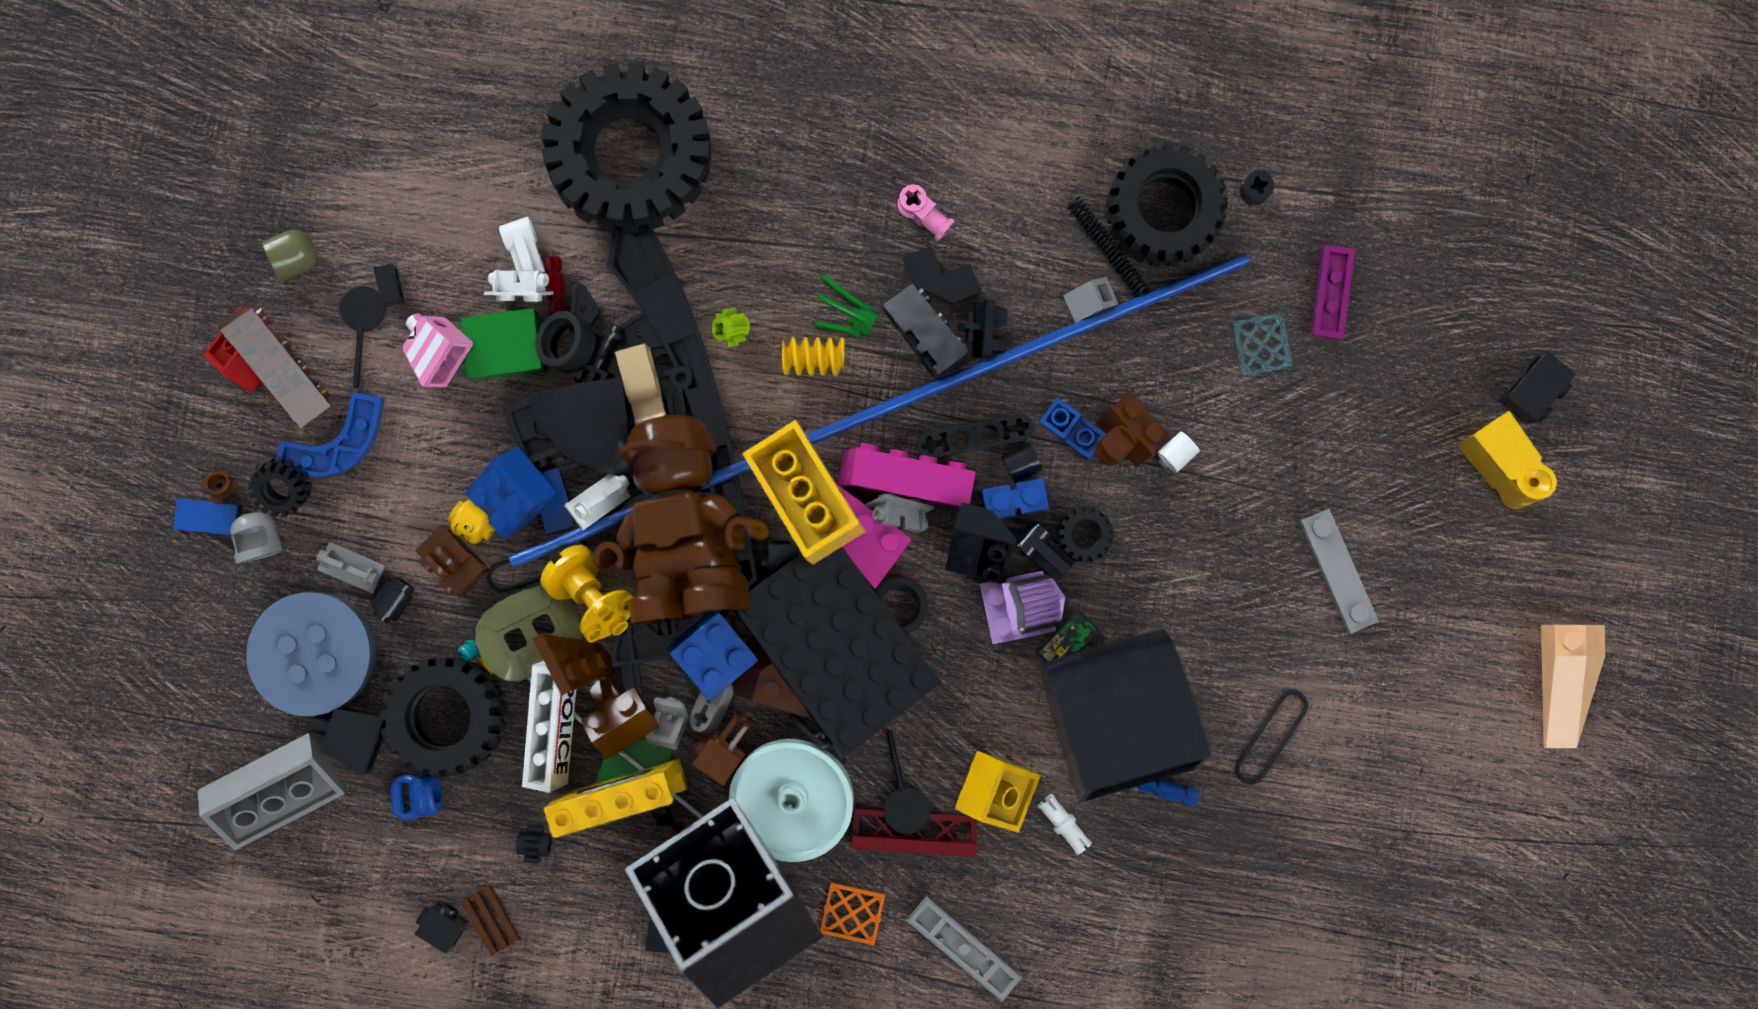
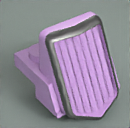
[980,571,1066,644]

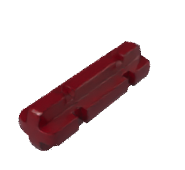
[545,256,566,315]

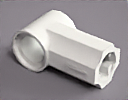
[499,216,546,280]
[1158,432,1200,473]

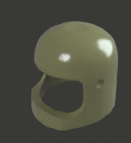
[262,229,317,284]

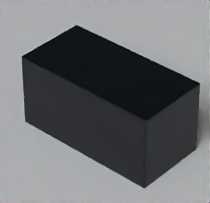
[374,263,405,307]

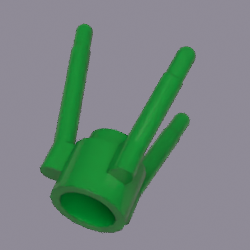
[815,274,878,338]

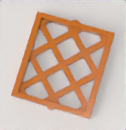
[820,882,885,945]

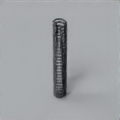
[1068,196,1151,297]

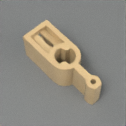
[615,343,667,426]

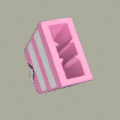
[403,314,473,387]

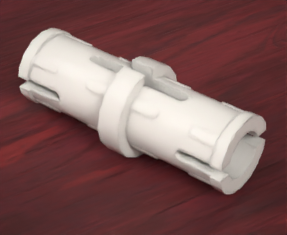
[1038,794,1092,855]

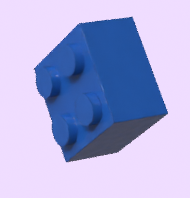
[465,446,557,540]
[665,610,758,701]

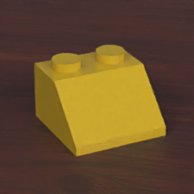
[955,751,1041,833]

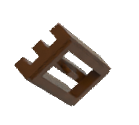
[461,884,520,956]

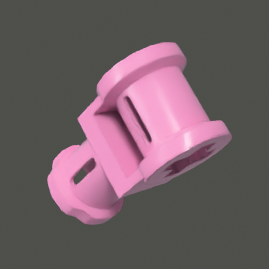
[897,184,955,242]

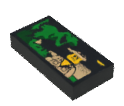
[1035,609,1100,662]

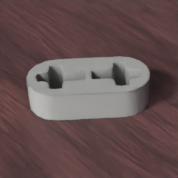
[690,683,733,735]

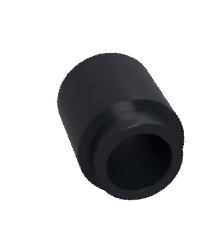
[371,576,415,623]

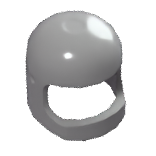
[230,512,283,564]

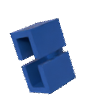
[980,478,1049,519]

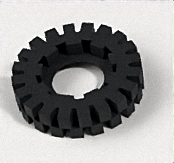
[541,63,711,233]

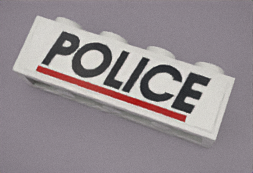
[522,661,576,793]

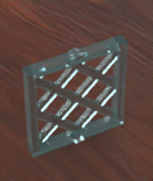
[1232,313,1293,376]

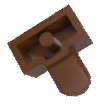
[1095,392,1171,468]
[415,525,490,595]
[581,679,660,760]
[692,710,754,786]

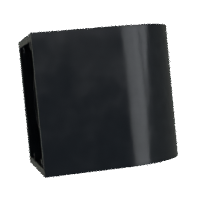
[1040,628,1212,803]

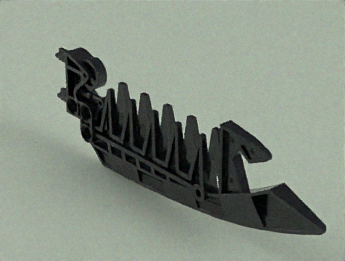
[570,224,758,695]

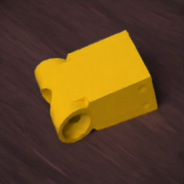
[1457,411,1557,509]

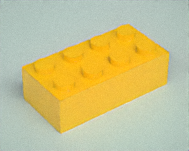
[742,420,866,565]

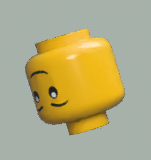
[448,499,495,544]

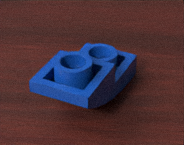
[1039,397,1106,461]

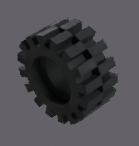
[248,457,312,518]

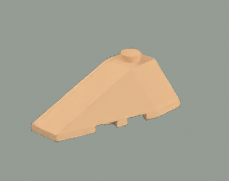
[1541,625,1605,748]

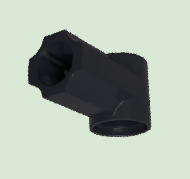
[1015,520,1075,581]

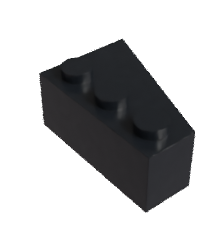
[883,284,969,381]

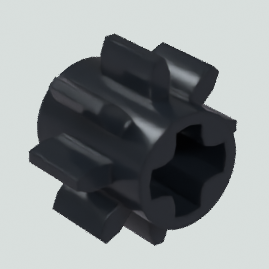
[516,824,552,864]

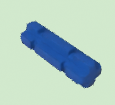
[1138,779,1199,807]

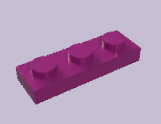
[1310,245,1355,341]

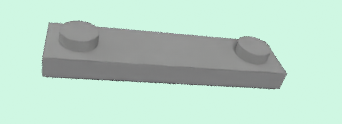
[1299,509,1379,634]
[907,895,1022,1002]

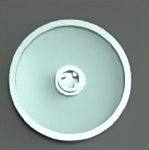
[729,739,854,862]

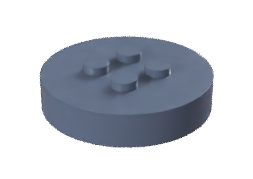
[246,592,377,716]

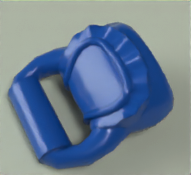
[390,774,442,820]

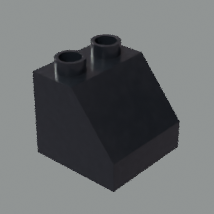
[625,797,824,1008]

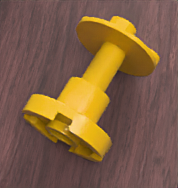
[541,545,633,643]

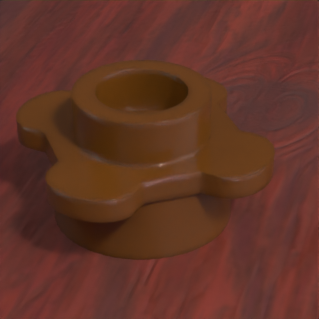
[201,469,239,504]

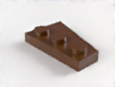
[532,633,615,696]

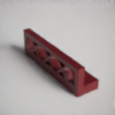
[851,808,977,857]

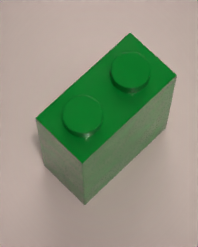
[458,308,547,382]

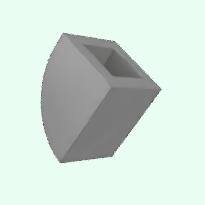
[1063,277,1119,323]

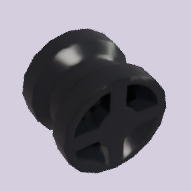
[1239,170,1274,206]

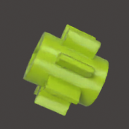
[712,307,750,347]

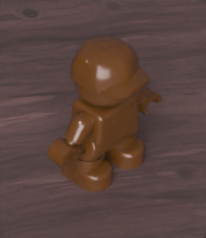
[593,415,769,624]

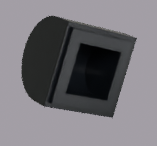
[1001,443,1042,484]

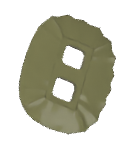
[475,585,582,681]

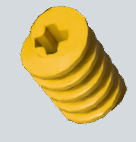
[782,337,845,376]

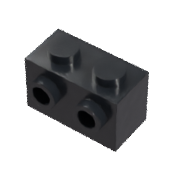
[1498,351,1576,424]

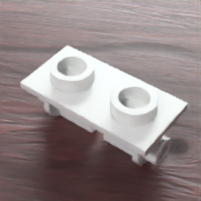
[484,270,554,302]
[564,474,631,530]

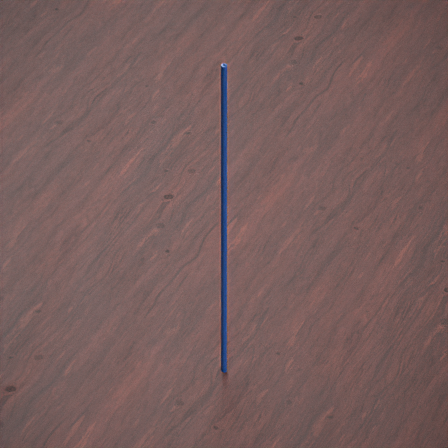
[509,253,1249,568]

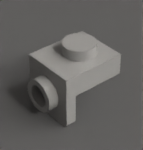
[645,697,689,750]

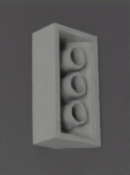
[198,733,345,850]

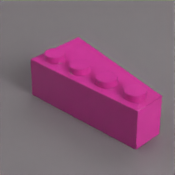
[837,443,976,508]
[838,485,912,589]

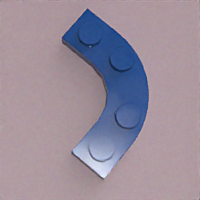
[275,392,385,478]

